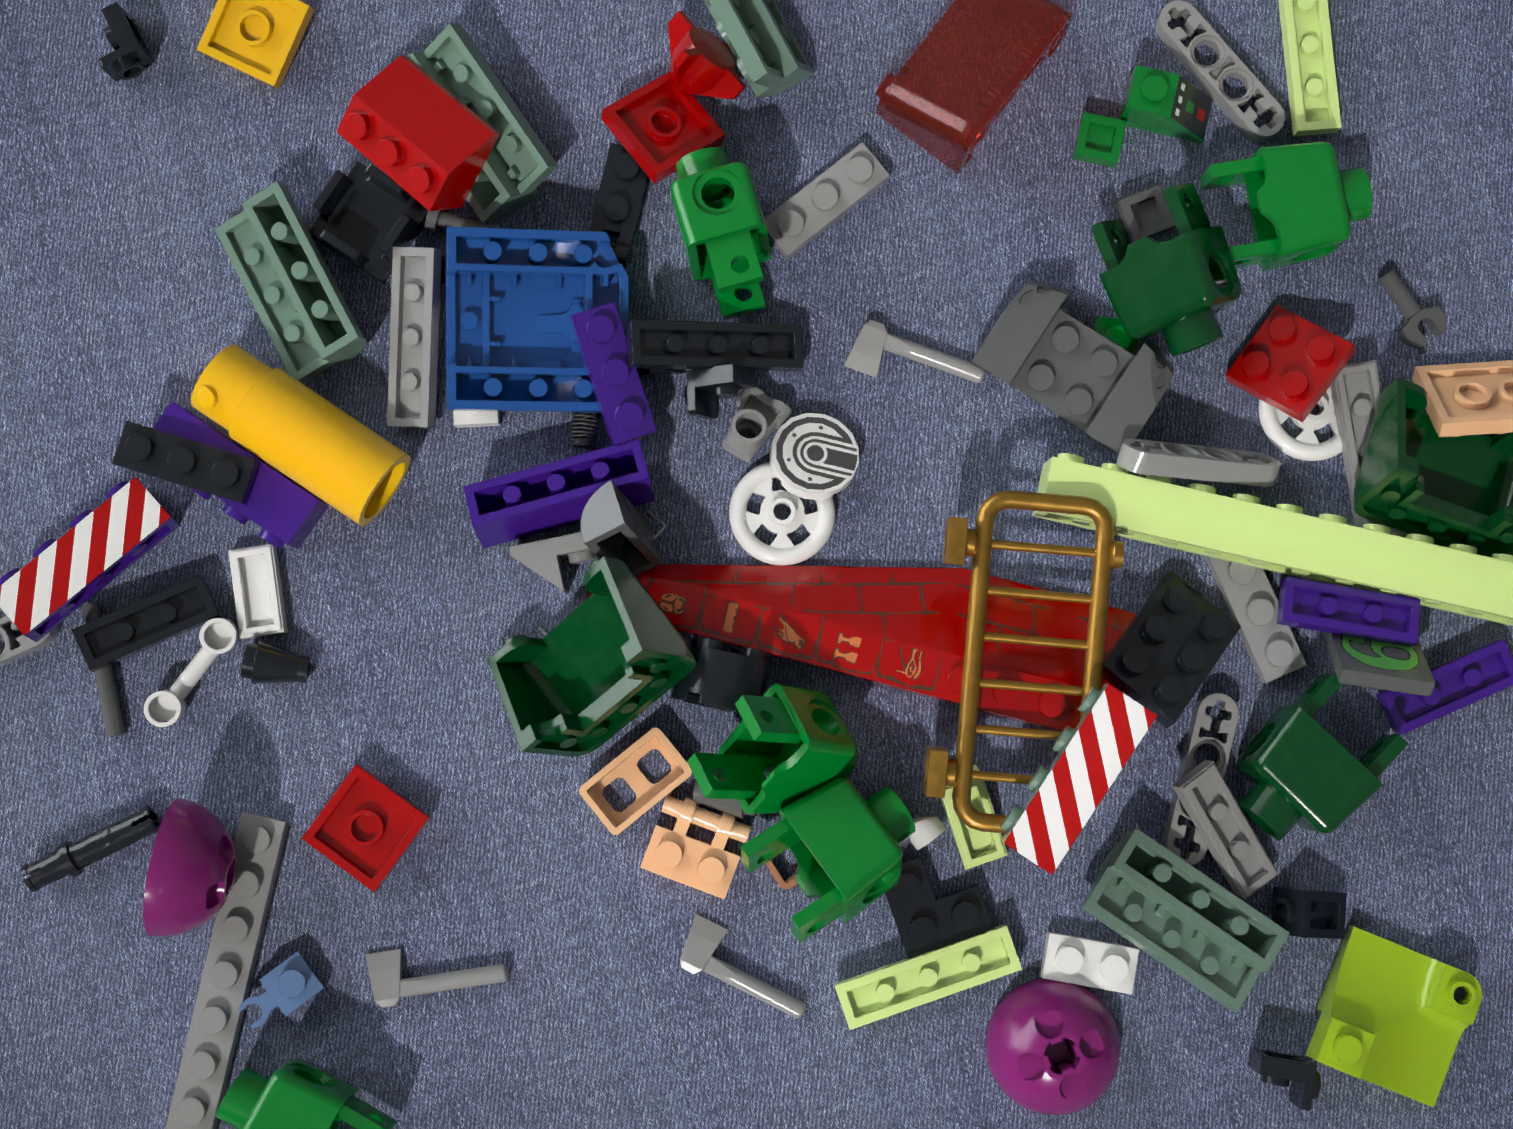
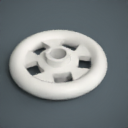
[1258,387,1342,461]
[729,462,835,566]

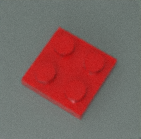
[601,71,726,184]
[1225,305,1355,423]
[301,764,431,892]

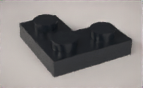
[885,856,994,959]

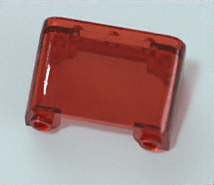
[875,0,1074,175]

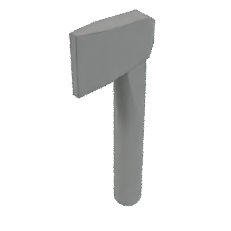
[844,320,986,383]
[680,914,806,1019]
[365,949,509,1008]

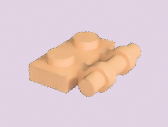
[640,795,752,900]

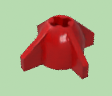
[668,10,747,100]

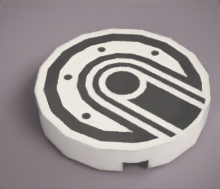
[770,413,859,500]

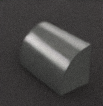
[580,480,662,576]

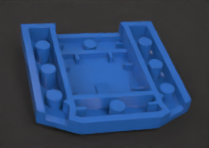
[446,226,629,413]

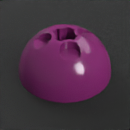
[143,798,237,937]
[985,978,1121,1115]

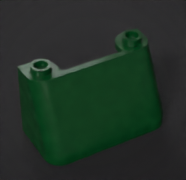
[1354,378,1513,558]
[488,556,696,757]

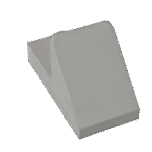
[509,532,596,594]

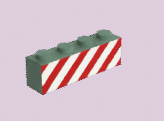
[1000,683,1157,875]

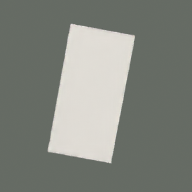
[228,544,288,639]

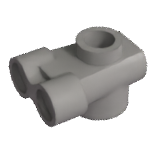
[722,387,792,462]

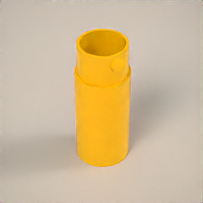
[191,344,411,526]

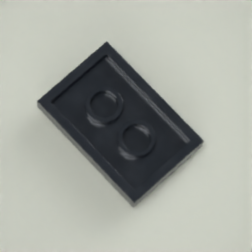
[1102,570,1241,728]

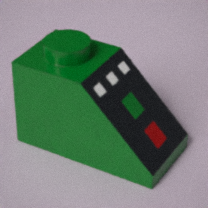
[1118,65,1213,144]

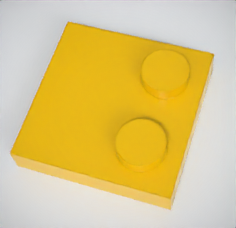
[196,0,315,90]

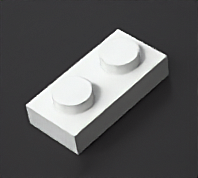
[1040,931,1139,995]

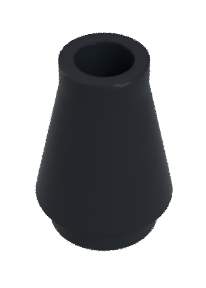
[241,640,311,684]

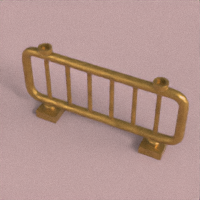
[923,490,1124,834]

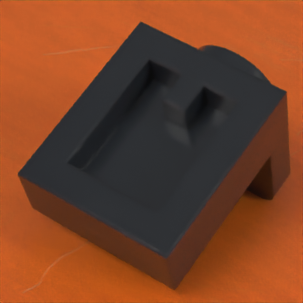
[98,2,154,81]
[684,364,756,419]
[1271,887,1347,939]
[1248,1047,1321,1111]

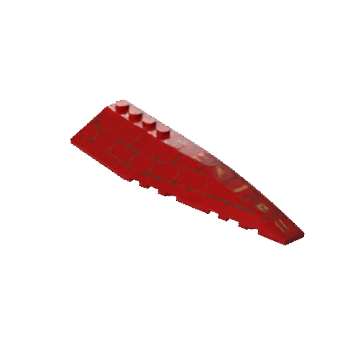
[587,564,1136,732]

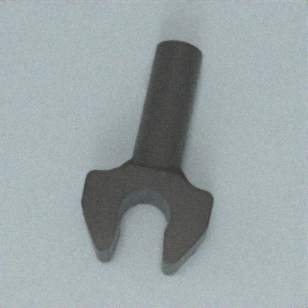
[1378,269,1446,349]

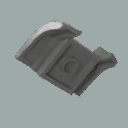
[972,281,1174,454]

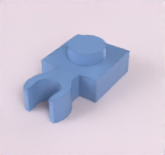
[238,951,324,1028]

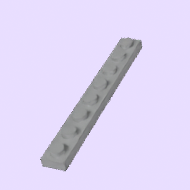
[165,811,290,1129]

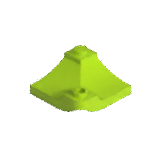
[1305,924,1482,1108]

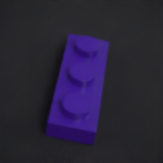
[570,302,657,446]
[1277,576,1421,647]
[1376,639,1513,735]

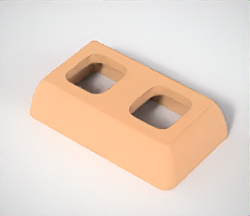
[579,728,692,835]

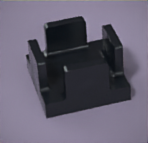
[309,161,428,284]

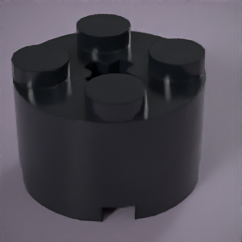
[670,637,771,712]

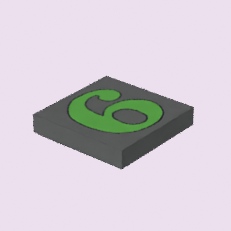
[1323,632,1435,696]

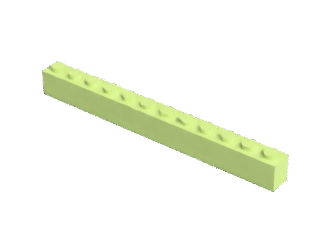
[1032,453,1513,626]

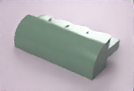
[703,0,814,98]
[408,23,558,223]
[214,181,367,383]
[1080,828,1290,1012]

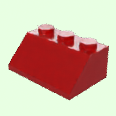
[337,56,500,211]

